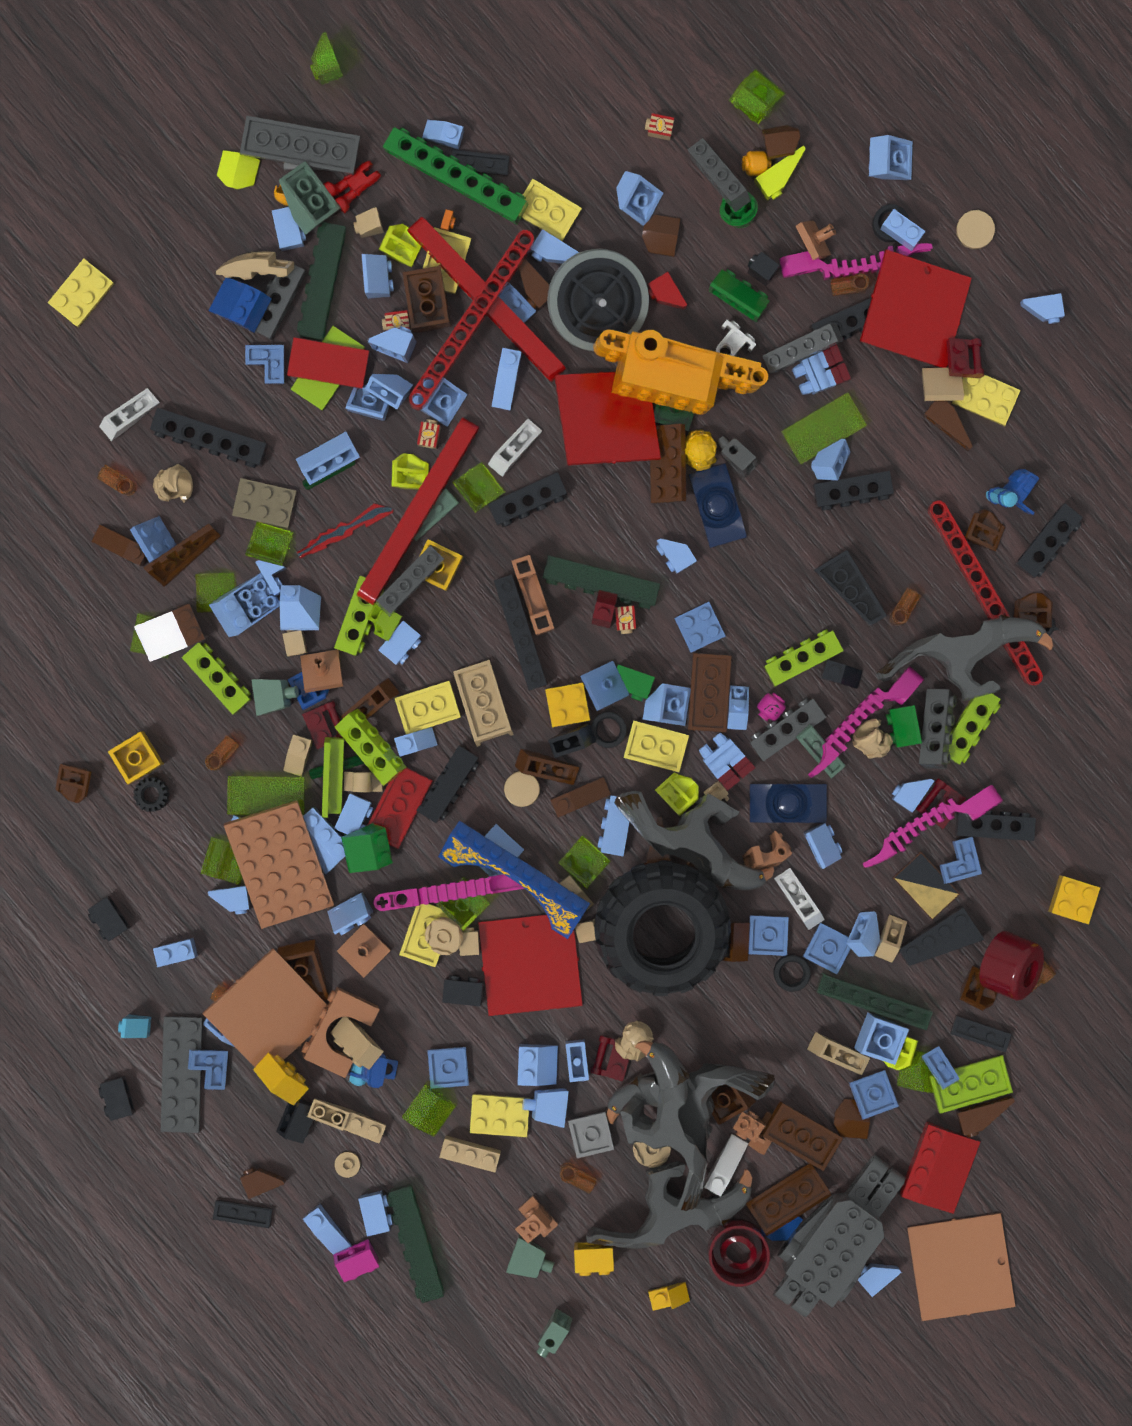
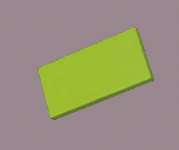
[291,326,365,411]
[929,1055,1013,1113]

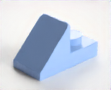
[255,560,286,596]

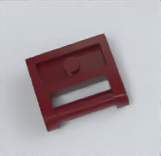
[946,338,984,378]
[302,701,343,749]
[916,778,966,829]
[590,1035,629,1081]

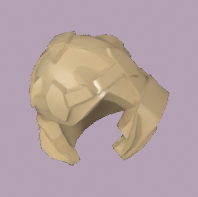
[153,464,193,503]
[852,719,893,759]
[614,1020,654,1062]

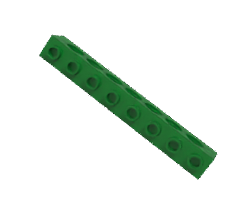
[383,127,528,225]

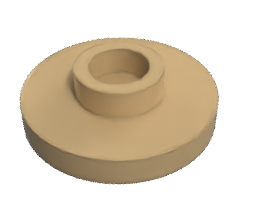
[335,1152,360,1178]

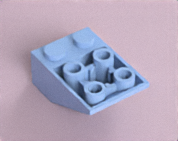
[209,573,280,637]
[327,892,373,935]

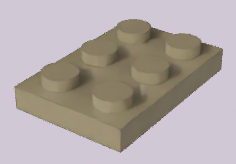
[232,478,297,528]

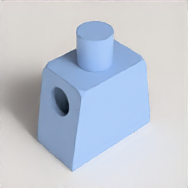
[522,1088,569,1128]

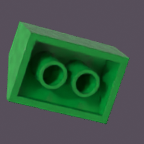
[709,269,770,322]

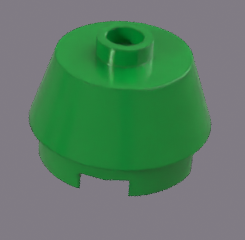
[720,192,758,228]

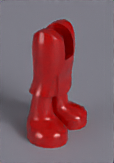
[323,160,382,214]

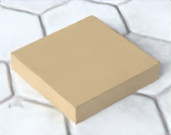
[922,368,964,401]

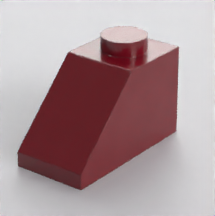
[591,590,618,628]

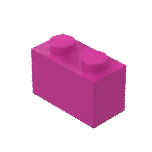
[333,1239,379,1282]

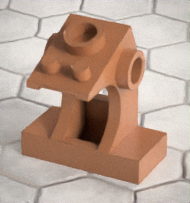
[742,831,792,870]
[733,1110,772,1155]
[515,1195,558,1243]

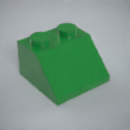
[617,665,655,702]
[886,705,922,748]
[341,823,393,873]

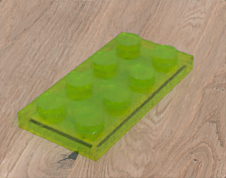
[781,392,867,465]
[227,776,305,816]

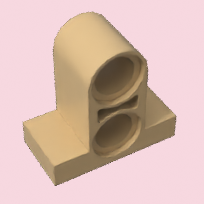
[344,772,383,792]

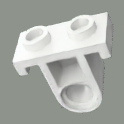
[715,320,756,356]

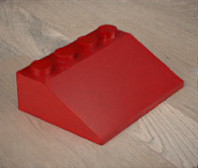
[899,1121,980,1214]

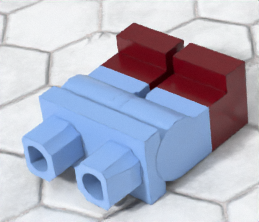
[792,345,851,395]
[699,733,756,791]

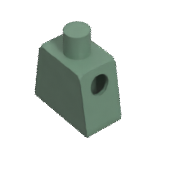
[252,679,299,716]
[506,1235,554,1278]
[537,1309,572,1358]

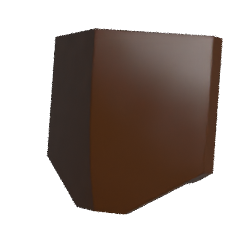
[762,125,800,159]
[642,215,680,257]
[965,509,1005,551]
[1014,593,1053,628]
[55,764,91,803]
[959,966,997,1011]
[834,1098,870,1139]

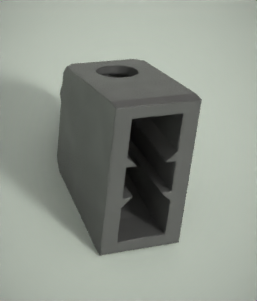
[716,435,759,478]

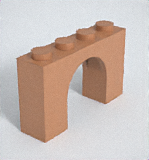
[511,555,555,636]
[301,987,380,1078]

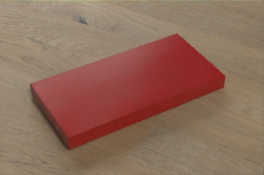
[287,338,370,389]
[368,767,433,849]

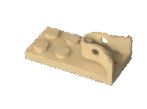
[453,660,514,747]

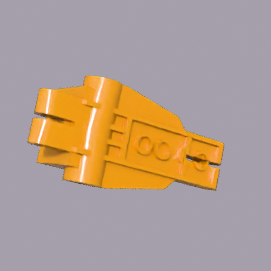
[593,330,768,415]

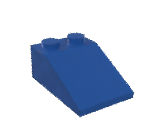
[208,277,272,333]

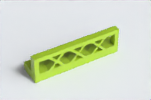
[322,737,344,818]

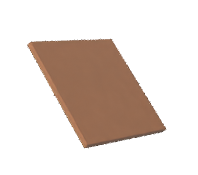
[202,948,327,1067]
[907,1213,1015,1321]

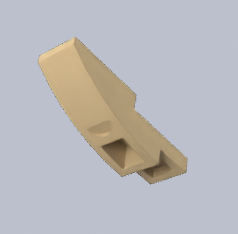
[216,251,294,280]
[307,1098,386,1143]

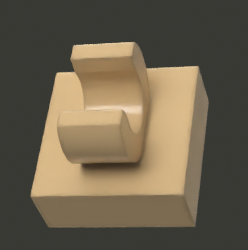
[703,781,729,801]

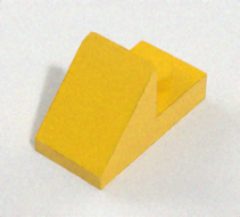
[648,1282,690,1311]

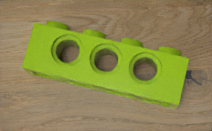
[334,576,385,656]
[764,629,843,687]
[181,642,252,715]
[949,693,1001,765]
[335,709,406,786]

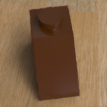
[240,1167,286,1199]

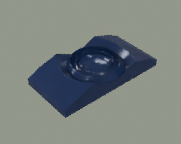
[688,464,747,548]
[750,784,827,823]

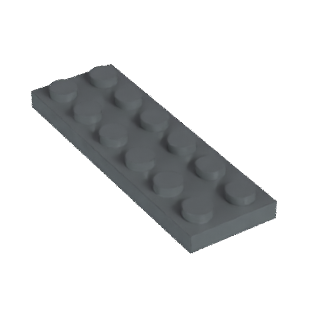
[240,116,361,175]
[161,1016,203,1133]

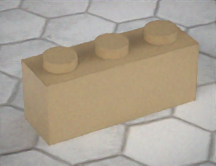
[330,1017,384,1069]
[439,1136,501,1172]

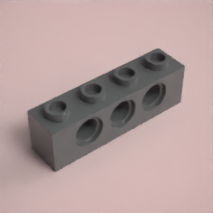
[687,138,751,212]
[255,260,306,341]
[762,323,844,373]
[376,546,444,617]
[919,689,957,769]
[749,698,826,761]

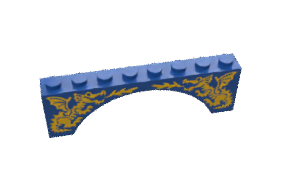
[438,821,590,939]

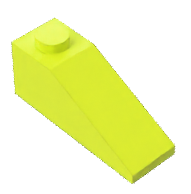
[754,146,805,200]

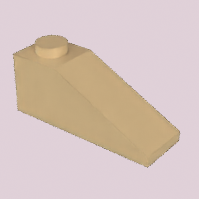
[807,1032,870,1075]

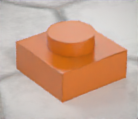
[440,209,456,231]

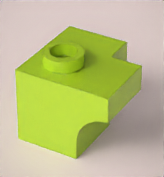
[367,603,402,641]

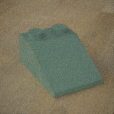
[279,161,341,235]

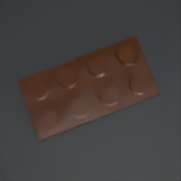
[650,424,686,504]
[688,653,731,732]
[760,1101,843,1171]
[746,1163,832,1236]

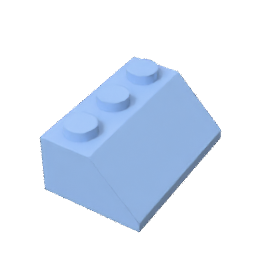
[368,326,416,363]
[303,807,345,875]

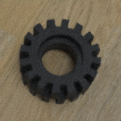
[133,777,170,812]

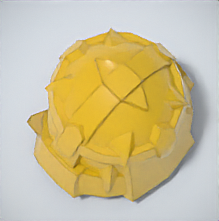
[685,429,717,471]

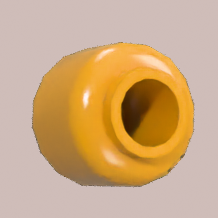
[742,151,771,176]

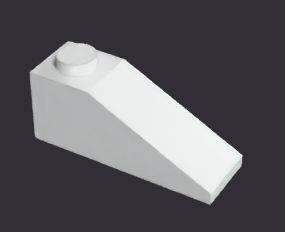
[99,388,160,441]
[488,419,542,477]
[774,868,825,930]
[704,1134,748,1197]

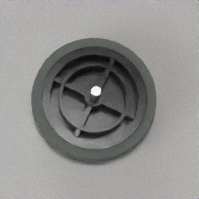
[547,249,649,351]

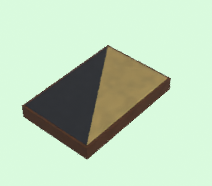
[892,852,960,920]

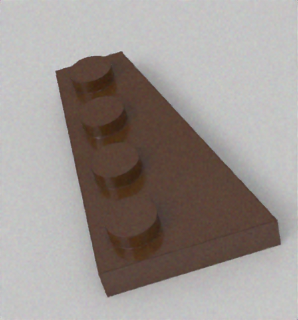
[143,524,221,587]

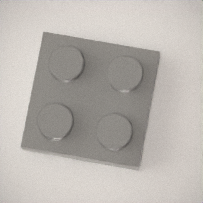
[568,1111,614,1158]

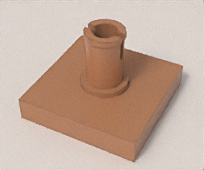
[796,221,836,260]
[300,649,343,693]
[337,924,391,978]

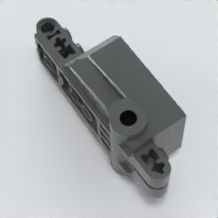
[773,1155,906,1318]

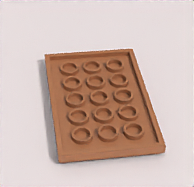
[224,800,334,929]

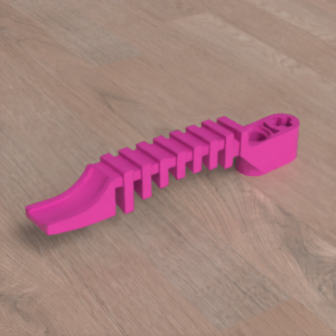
[779,243,933,280]
[808,666,924,778]
[863,784,1003,868]
[374,874,525,911]

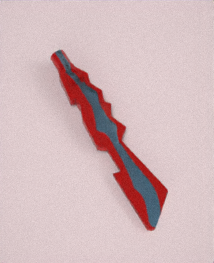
[297,504,393,559]

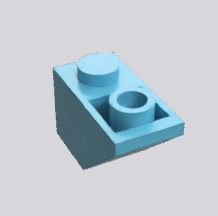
[118,1014,152,1038]

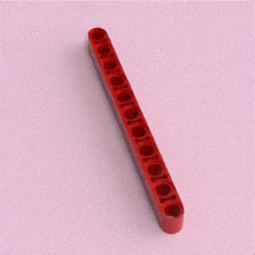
[407,217,566,382]
[409,230,534,410]
[357,417,479,605]
[928,501,1043,685]

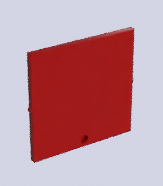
[860,249,972,368]
[555,372,661,465]
[478,915,583,1016]

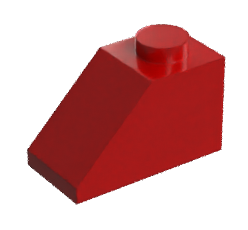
[648,272,687,310]

